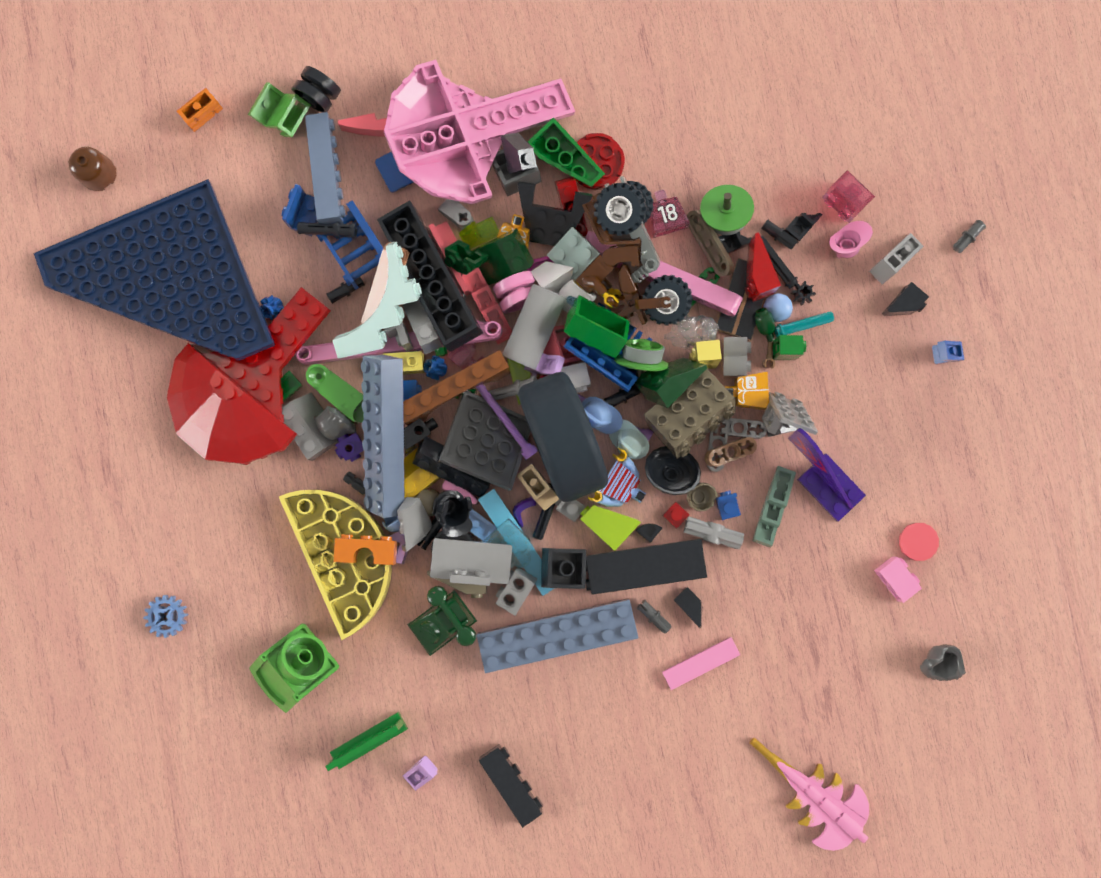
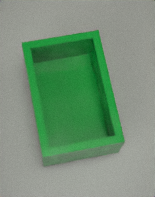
[564,295,630,358]

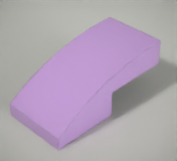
[524,353,565,375]

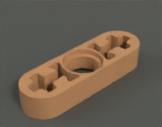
[704,437,757,467]

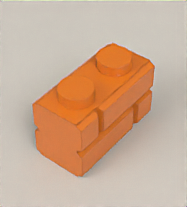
[177,88,223,132]

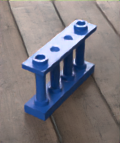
[316,200,383,290]

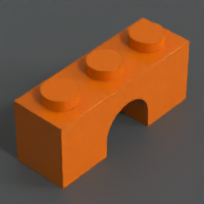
[333,534,397,565]

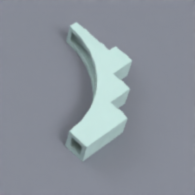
[332,241,422,359]

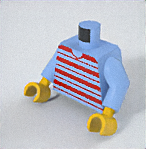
[588,448,646,507]

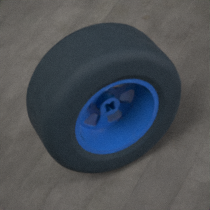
[518,372,608,502]

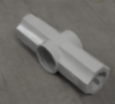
[683,517,744,549]

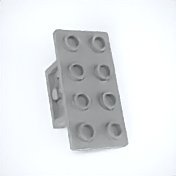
[762,392,818,435]
[430,538,512,586]

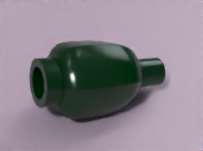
[754,307,775,342]

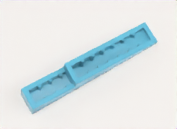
[478,489,554,596]

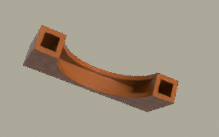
[403,350,511,425]

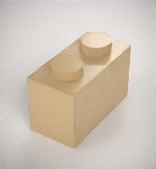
[517,463,559,511]

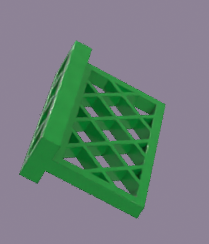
[325,711,408,771]

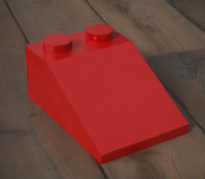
[745,232,781,302]

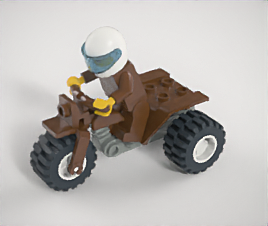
[558,176,692,326]

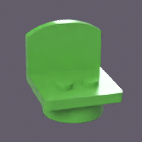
[249,624,339,713]

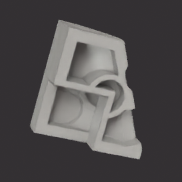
[397,497,433,552]

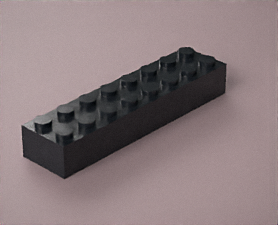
[377,200,483,352]

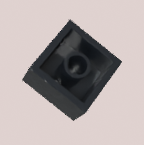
[541,548,586,589]

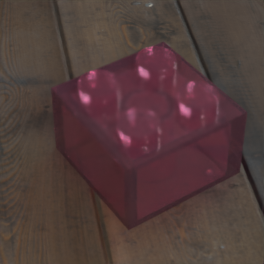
[822,170,875,223]

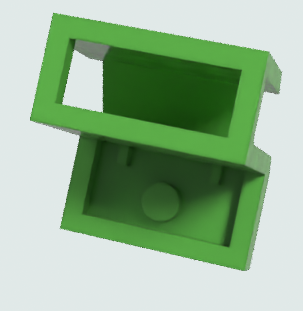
[248,82,311,137]

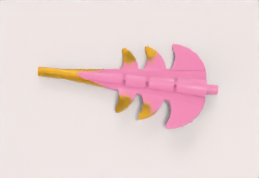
[749,737,869,851]

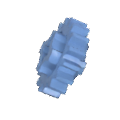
[143,595,188,638]

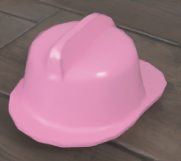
[829,221,873,259]

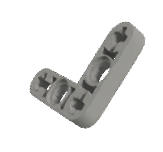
[707,418,767,472]

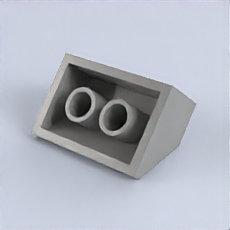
[282,393,339,461]

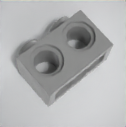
[495,567,537,616]

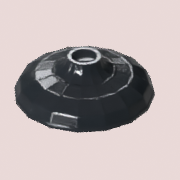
[645,446,701,495]

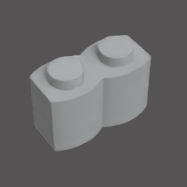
[723,337,751,377]

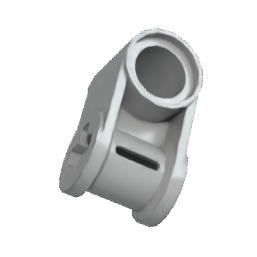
[438,199,474,230]

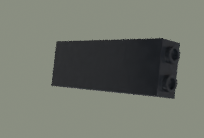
[585,539,707,595]

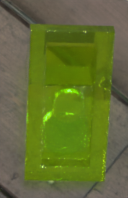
[459,217,499,249]

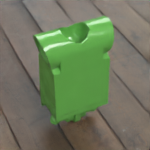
[306,364,364,424]

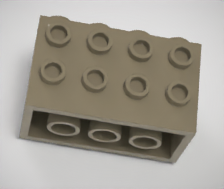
[644,369,736,459]

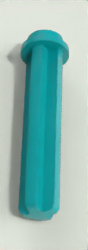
[774,311,834,337]

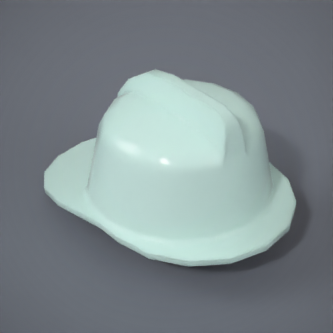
[609,419,650,460]

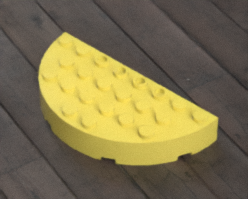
[279,490,392,640]

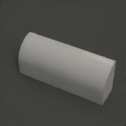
[502,284,566,370]

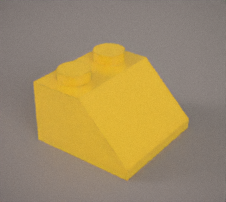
[404,449,441,498]

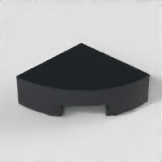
[635,524,662,543]

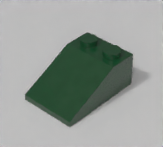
[471,228,534,285]
[635,357,708,408]

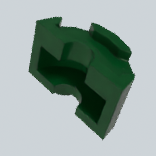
[444,240,489,275]

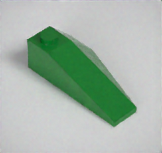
[528,117,605,187]

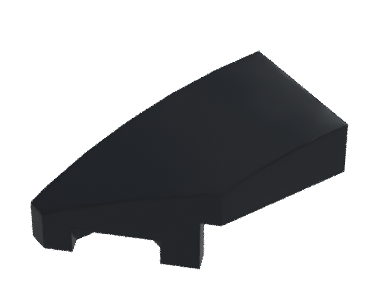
[674,587,703,628]

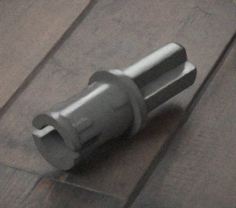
[953,220,986,253]
[637,600,672,634]

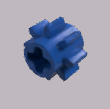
[260,295,284,320]
[423,355,447,380]

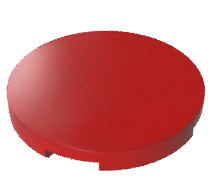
[574,133,625,190]

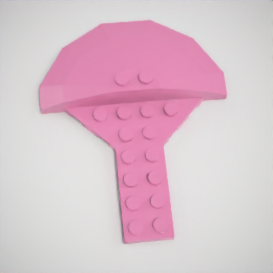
[384,60,575,204]

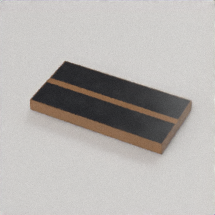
[714,258,765,341]

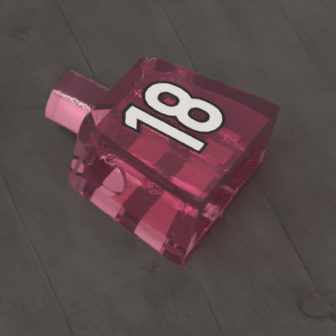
[650,190,690,238]

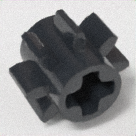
[791,281,816,306]

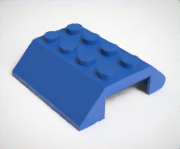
[563,302,653,392]

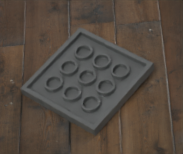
[439,391,531,491]

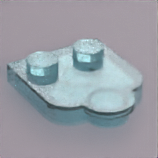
[482,518,531,568]

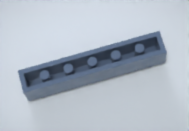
[305,112,346,224]

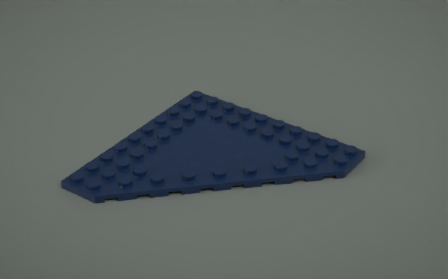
[34,179,275,361]

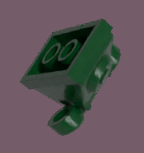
[407,586,477,656]

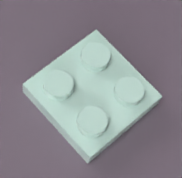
[547,227,601,280]

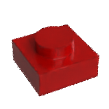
[662,502,690,529]

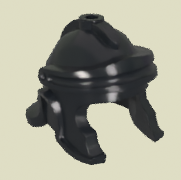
[432,490,472,538]

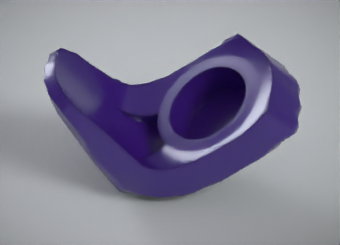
[513,497,537,528]

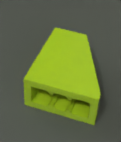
[580,505,641,551]

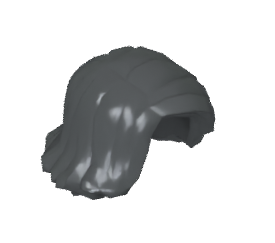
[314,406,356,440]
[920,644,966,681]

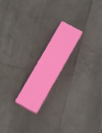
[662,637,740,690]

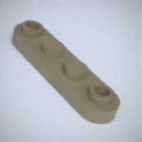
[686,210,734,277]

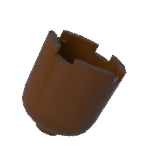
[68,146,117,191]

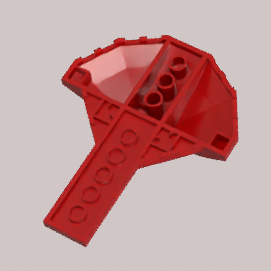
[167,287,331,465]

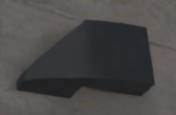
[784,213,823,244]
[718,232,752,254]

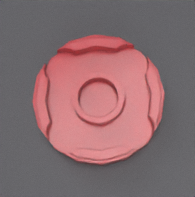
[899,523,939,561]

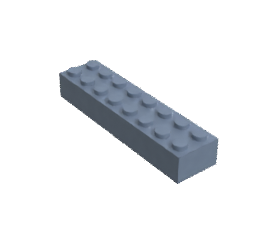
[361,355,404,518]
[477,599,638,673]

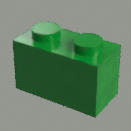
[772,335,807,360]

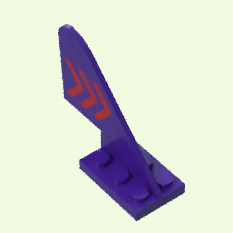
[788,428,866,522]

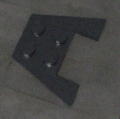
[518,181,592,246]

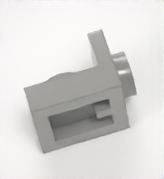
[384,323,414,351]
[555,499,585,522]

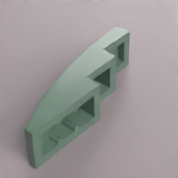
[752,466,796,548]

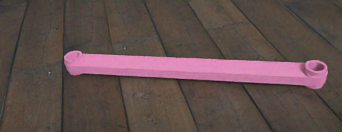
[296,321,502,365]

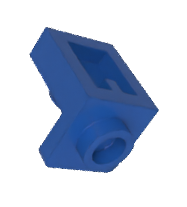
[716,490,741,520]

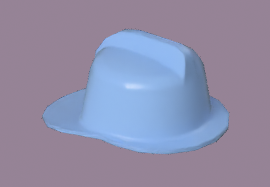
[582,397,623,434]

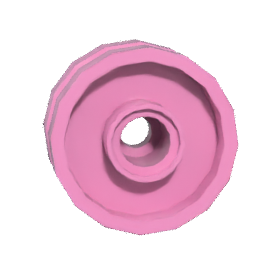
[493,271,535,314]

